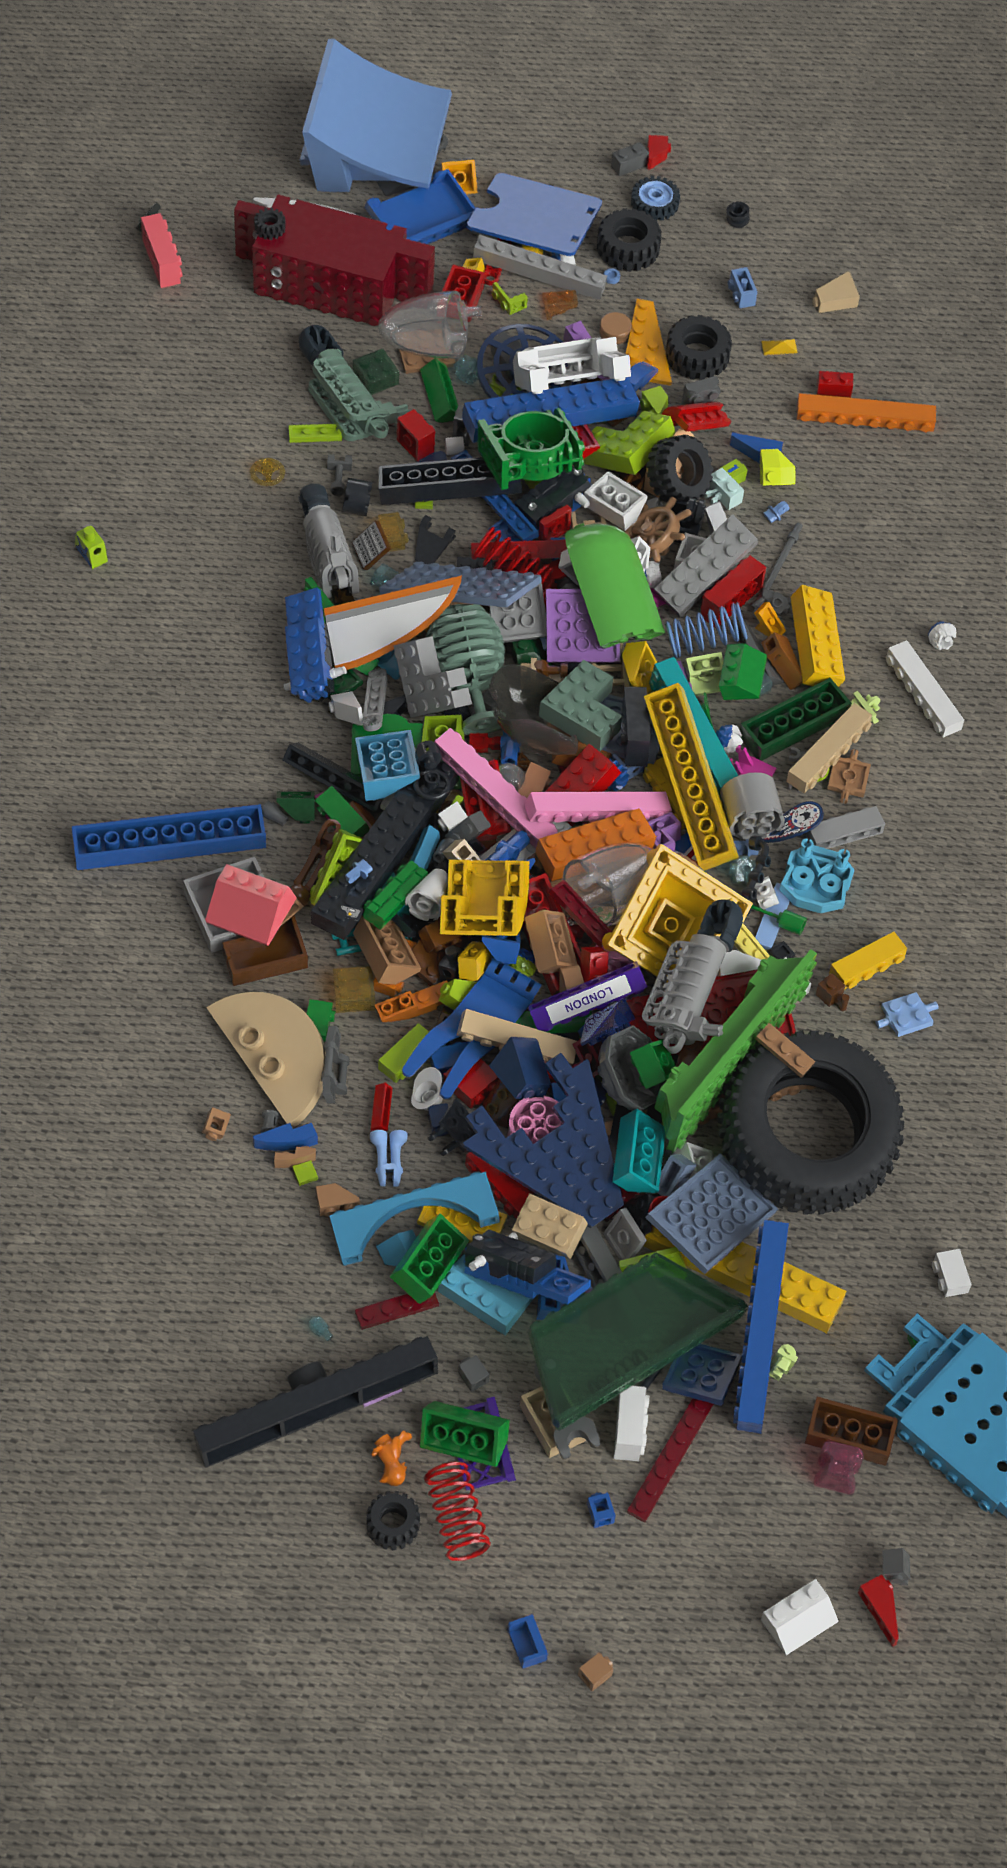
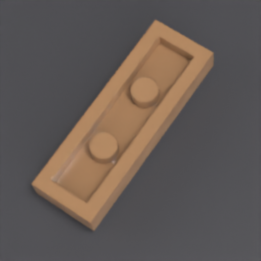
[755,1023,815,1078]

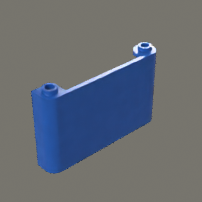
[365,169,476,244]

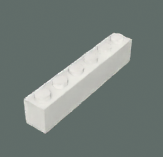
[886,640,964,737]

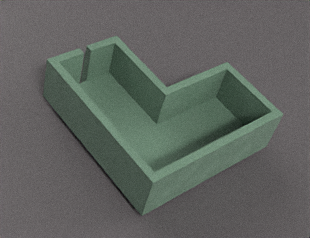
[539,660,622,752]

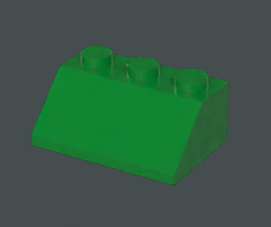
[719,643,767,700]

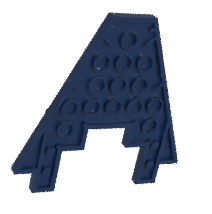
[461,1053,624,1228]

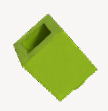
[720,459,747,484]

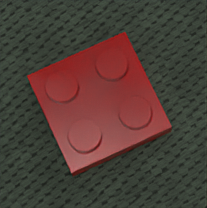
[538,505,572,540]

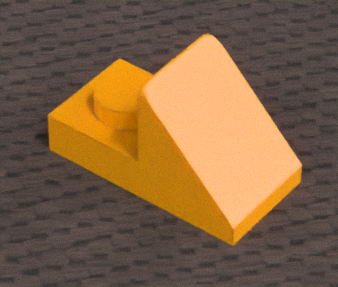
[754,602,786,637]

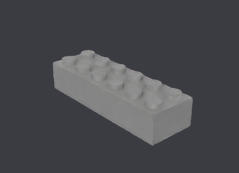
[654,514,758,618]

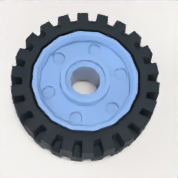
[631,176,680,221]

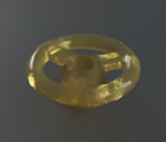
[250,458,285,486]

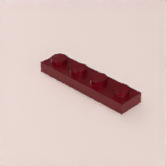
[549,880,612,948]
[355,1293,439,1330]

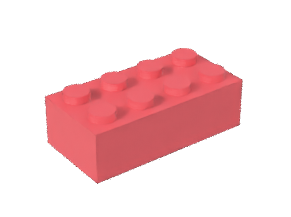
[141,213,182,288]

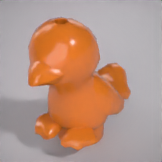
[371,1430,412,1487]

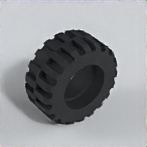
[597,208,662,272]
[666,315,732,380]
[646,435,713,502]

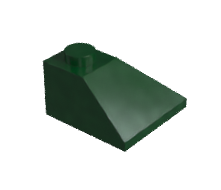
[511,639,553,678]
[277,791,315,824]

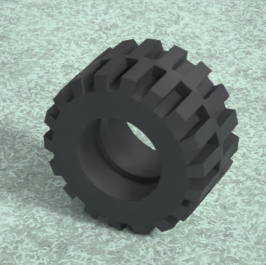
[366,1491,420,1550]

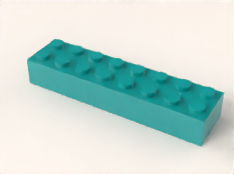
[649,657,738,801]

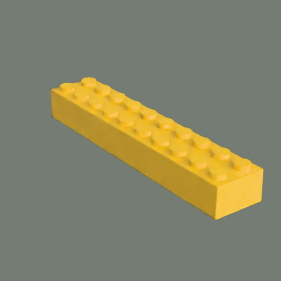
[644,683,739,871]
[643,1224,847,1333]

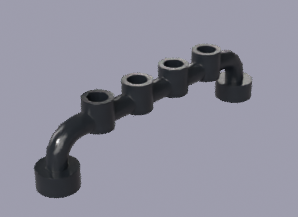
[742,835,771,916]

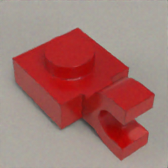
[469,733,501,753]

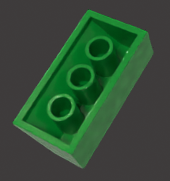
[420,1401,510,1467]

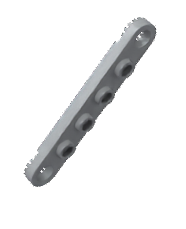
[362,668,388,731]

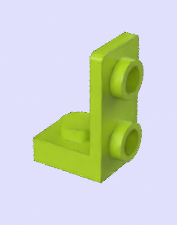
[491,282,528,315]

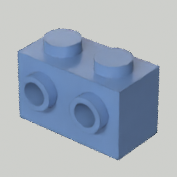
[728,267,757,308]

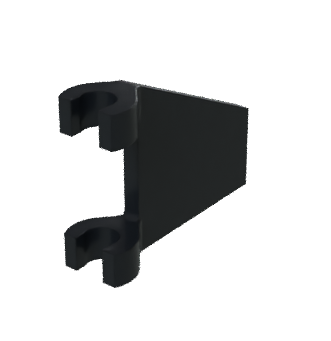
[415,515,456,564]

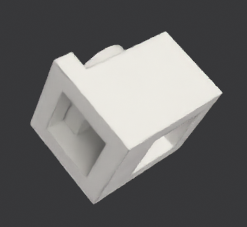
[754,876,779,909]

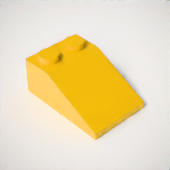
[622,641,658,695]

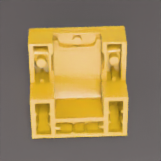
[440,860,530,936]

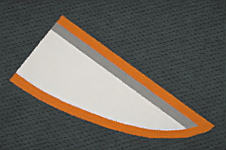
[324,575,462,670]

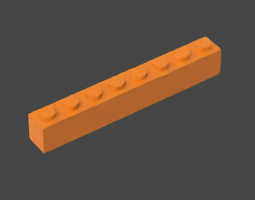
[796,393,936,432]

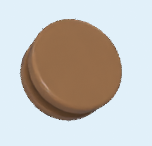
[600,312,632,344]

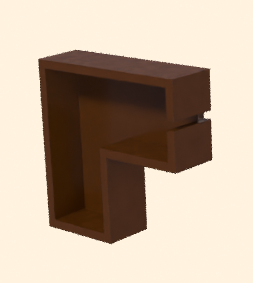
[222,915,308,986]

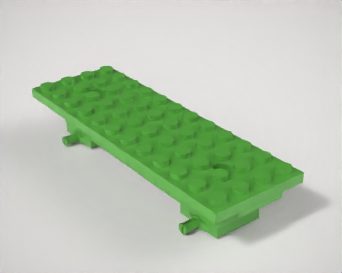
[654,949,817,1154]

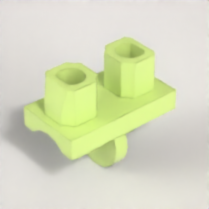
[851,691,880,724]
[769,1344,798,1381]

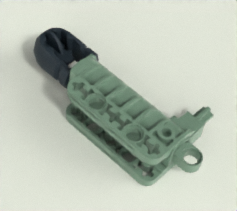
[299,325,409,441]

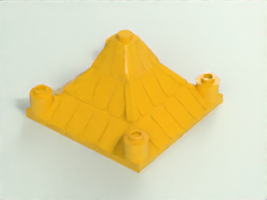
[602,844,753,983]

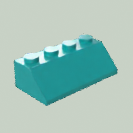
[613,1109,665,1193]

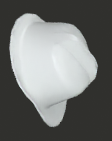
[411,1067,443,1111]

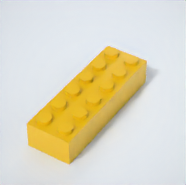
[790,585,845,687]

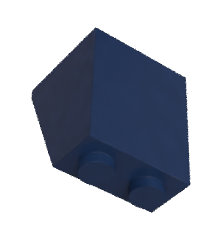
[489,1037,551,1099]

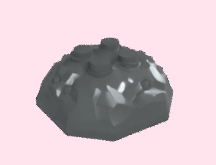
[597,1026,665,1110]

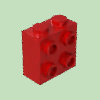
[443,1059,499,1109]

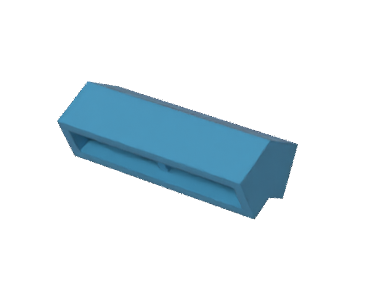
[410,825,440,870]

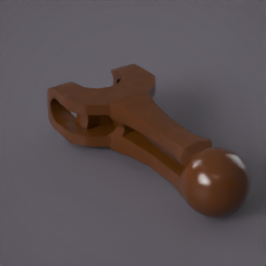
[289,819,341,906]

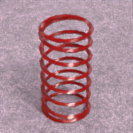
[472,527,554,588]
[424,1461,491,1561]

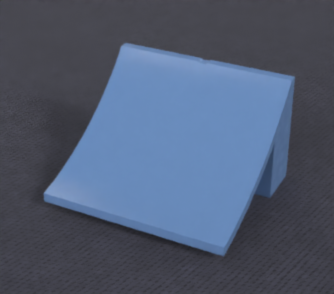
[300,39,452,192]

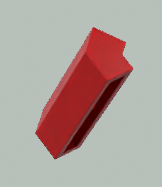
[370,1082,393,1132]

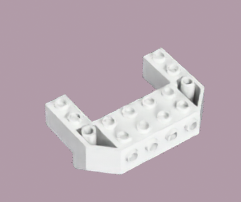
[513,337,631,394]

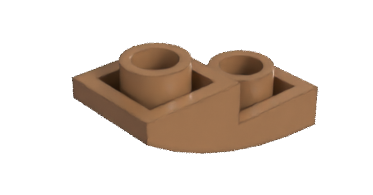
[274,1146,316,1168]

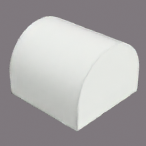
[445,437,464,455]

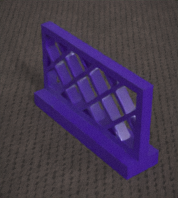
[458,1396,516,1490]

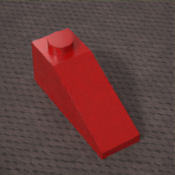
[858,1574,899,1647]

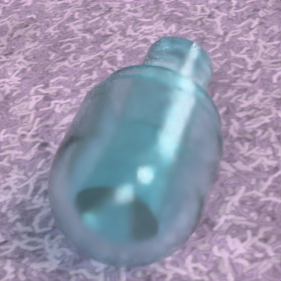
[308,1316,333,1342]

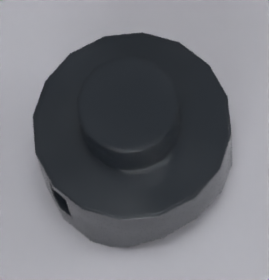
[415,741,442,770]

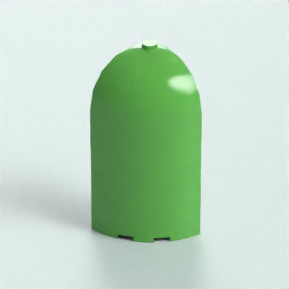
[565,523,665,649]

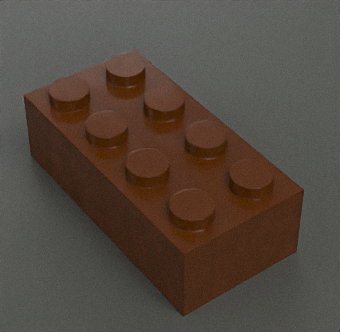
[804,1397,898,1466]

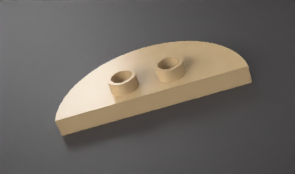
[206,992,325,1128]

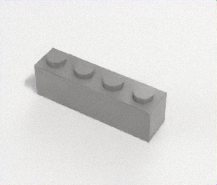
[806,806,885,849]

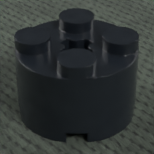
[342,478,372,516]

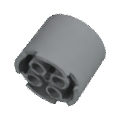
[720,773,785,841]

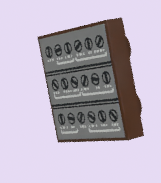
[352,520,391,570]

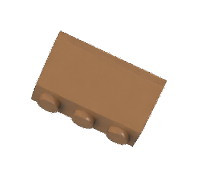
[524,910,577,974]

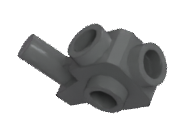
[751,589,791,616]

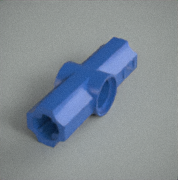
[501,720,520,769]
[486,830,530,861]

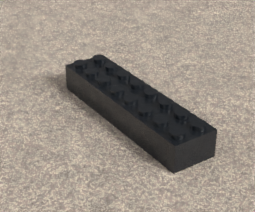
[379,457,522,505]

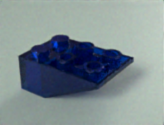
[580,998,636,1046]

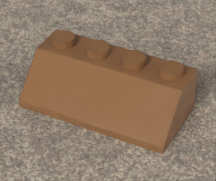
[353,915,421,985]

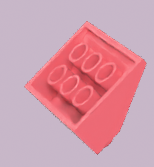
[205,864,296,946]

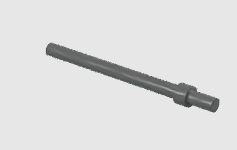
[757,522,803,599]

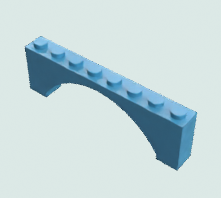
[329,1172,500,1266]

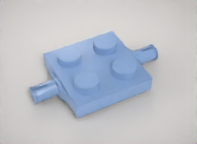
[876,992,938,1037]

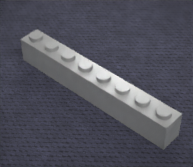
[473,235,607,300]

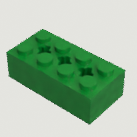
[390,1213,470,1304]

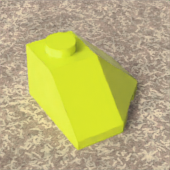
[760,449,795,485]

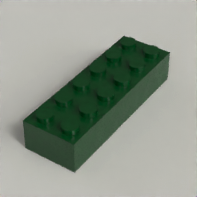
[740,677,852,761]

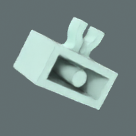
[704,468,744,510]

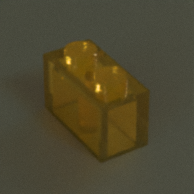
[378,512,408,552]

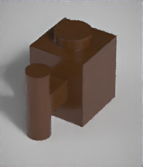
[816,973,849,1011]

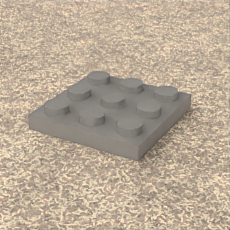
[489,582,546,642]

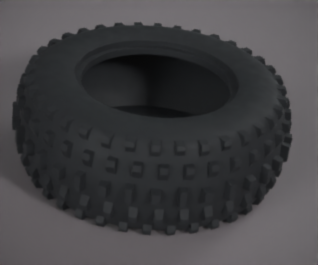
[717,1030,904,1215]

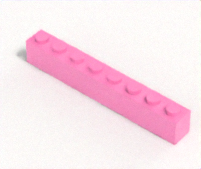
[434,728,558,849]
[524,792,672,823]

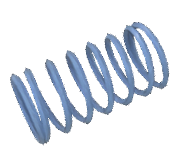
[666,602,748,659]

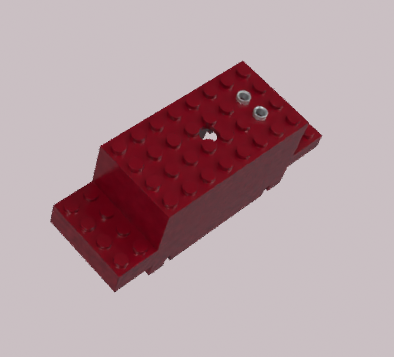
[234,194,435,327]

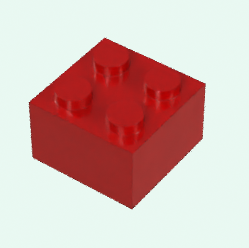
[397,409,436,462]

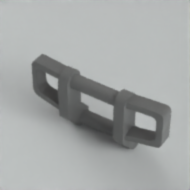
[321,1026,350,1104]

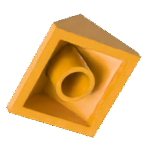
[441,160,478,194]

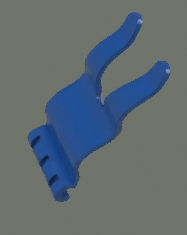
[402,958,542,1099]

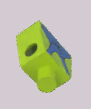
[75,526,108,569]

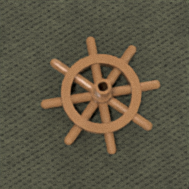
[618,497,692,562]

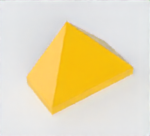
[761,339,797,355]

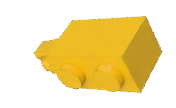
[458,941,491,981]

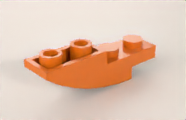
[375,980,448,1022]

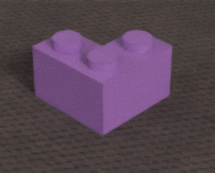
[648,812,681,852]

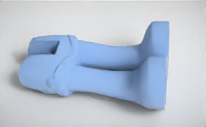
[370,1130,407,1187]

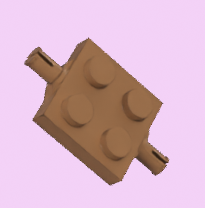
[827,749,871,804]

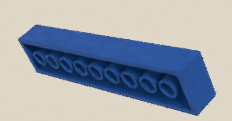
[462,377,640,443]
[72,804,266,870]
[733,1220,789,1434]

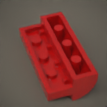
[662,401,732,432]
[460,760,511,841]

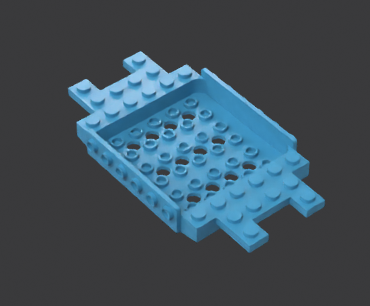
[864,1314,1007,1518]

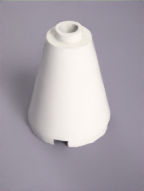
[405,869,448,921]

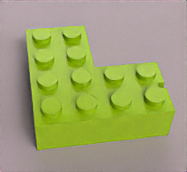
[584,411,676,475]

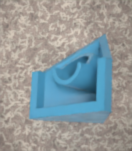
[376,1229,417,1266]

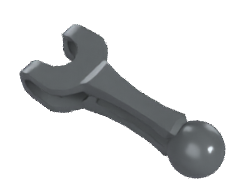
[534,1357,600,1460]

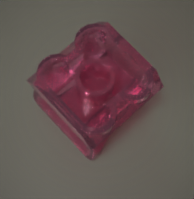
[813,1441,864,1495]

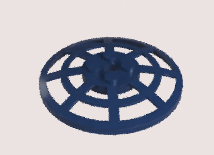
[476,324,577,398]

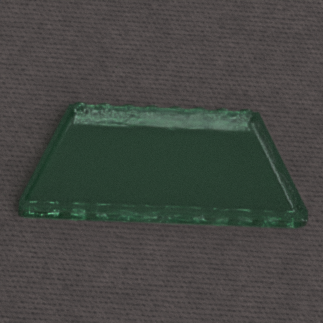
[528,1252,749,1431]

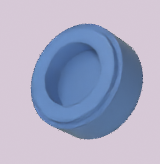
[604,268,620,284]

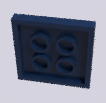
[662,1339,742,1406]

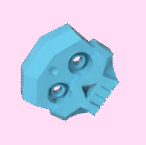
[779,838,854,914]

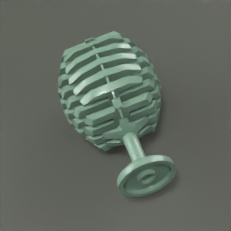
[426,604,506,735]

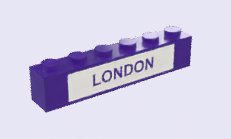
[528,961,647,1032]

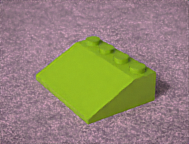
[309,829,363,906]

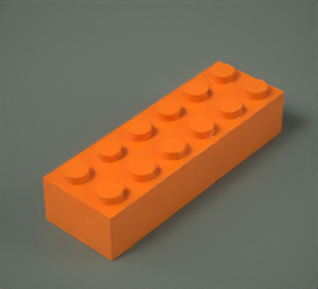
[535,808,656,882]

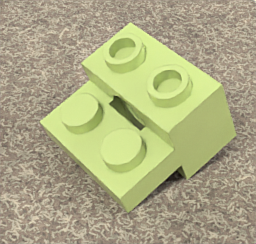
[683,652,724,696]

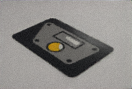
[339,903,363,921]

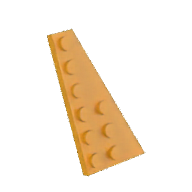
[626,299,672,386]

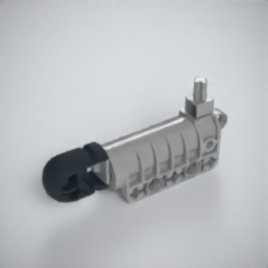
[299,483,359,598]
[642,899,743,1054]

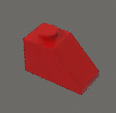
[647,135,671,170]

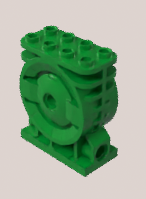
[477,408,585,490]

